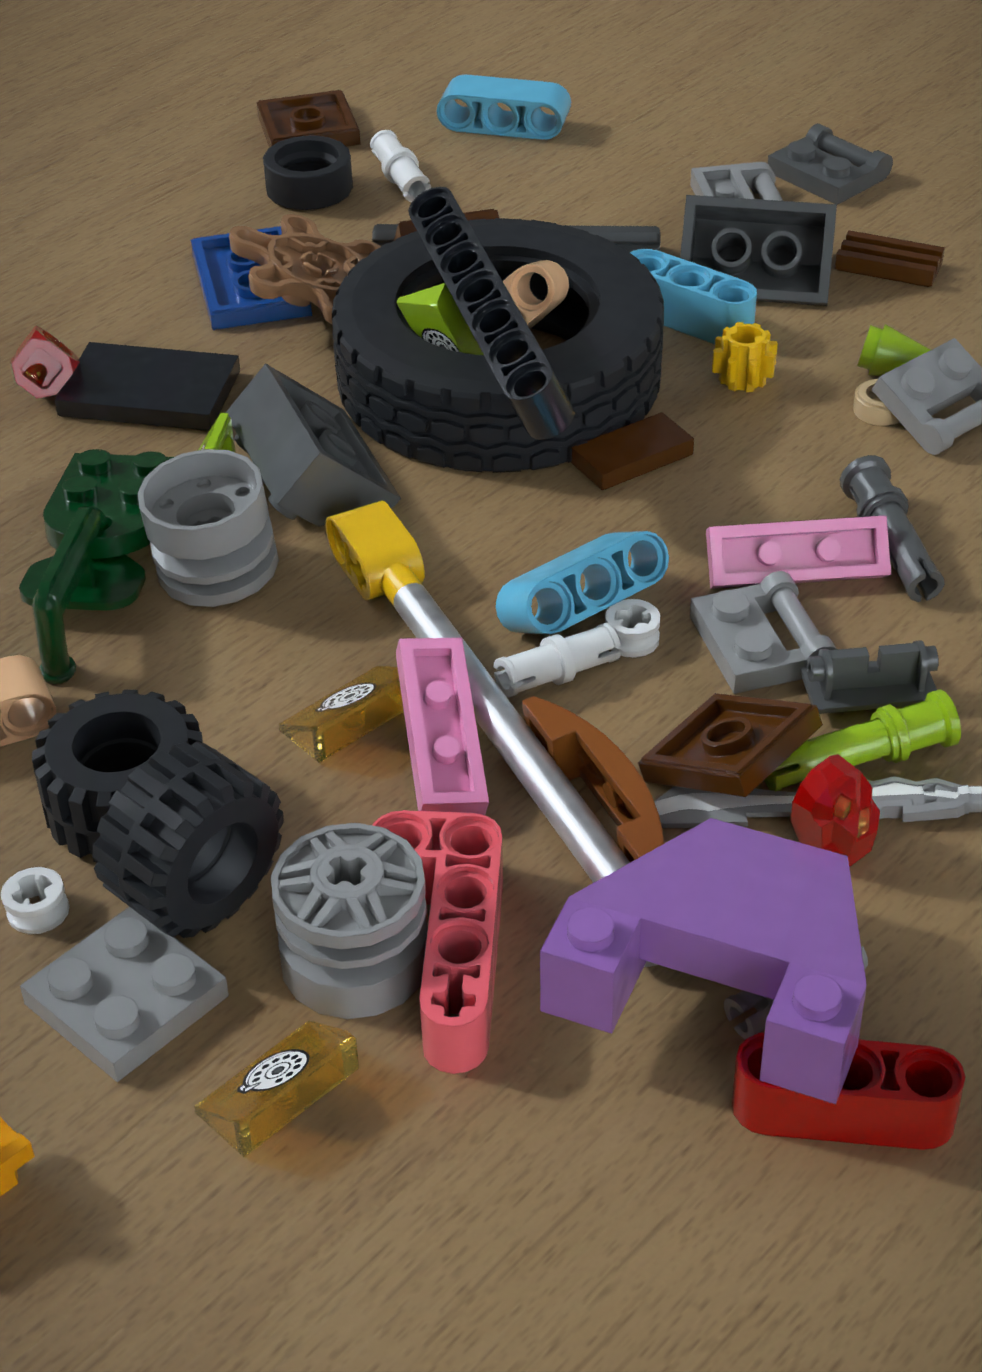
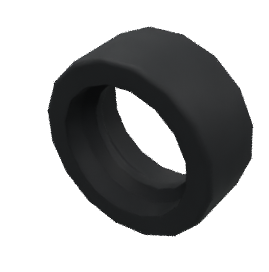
[263,135,353,210]

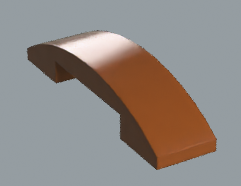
[522,696,664,862]

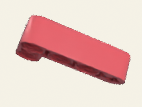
[372,810,503,1074]

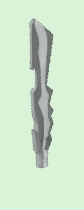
[654,776,982,829]

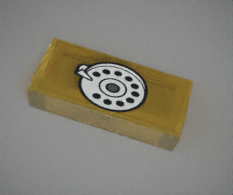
[279,666,404,763]
[194,1020,359,1157]

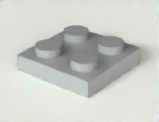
[20,907,229,1082]

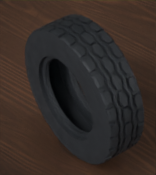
[332,218,664,473]

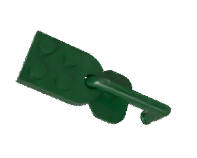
[19,449,174,684]

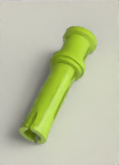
[764,689,961,792]

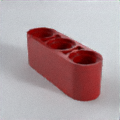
[732,1033,966,1150]

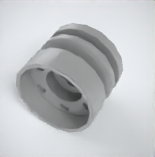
[137,449,279,607]
[271,823,428,1019]

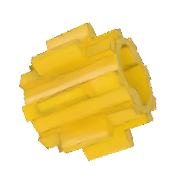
[712,322,778,393]

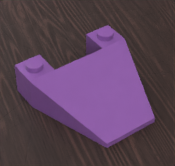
[540,818,867,1104]

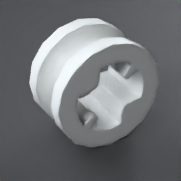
[605,599,660,658]
[0,867,69,934]

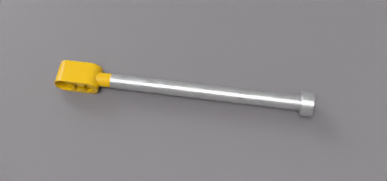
[326,500,658,967]

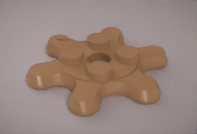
[229,214,381,324]

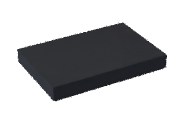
[55,342,240,431]

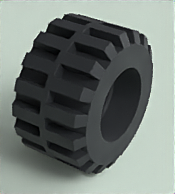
[32,690,203,862]
[93,742,284,938]

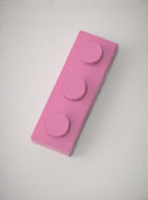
[706,515,891,589]
[396,638,489,815]

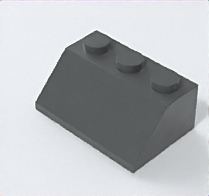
[680,195,837,306]
[226,363,401,527]

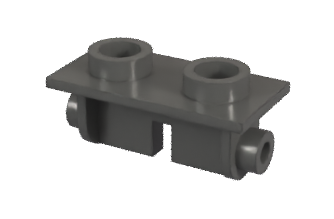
[800,640,939,714]

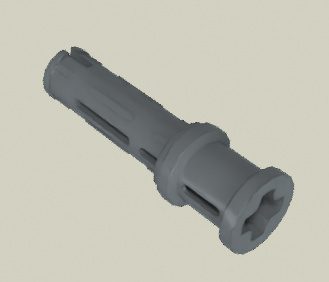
[840,455,945,602]

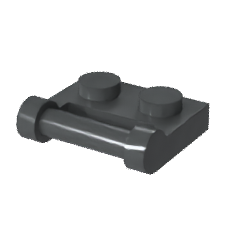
[768,123,893,205]

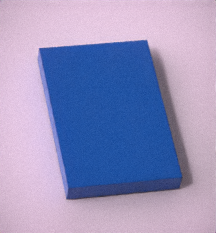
[191,226,312,330]

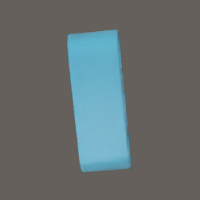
[436,75,572,140]
[630,249,757,344]
[496,531,669,634]

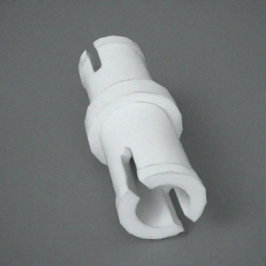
[370,130,431,202]
[494,623,621,698]

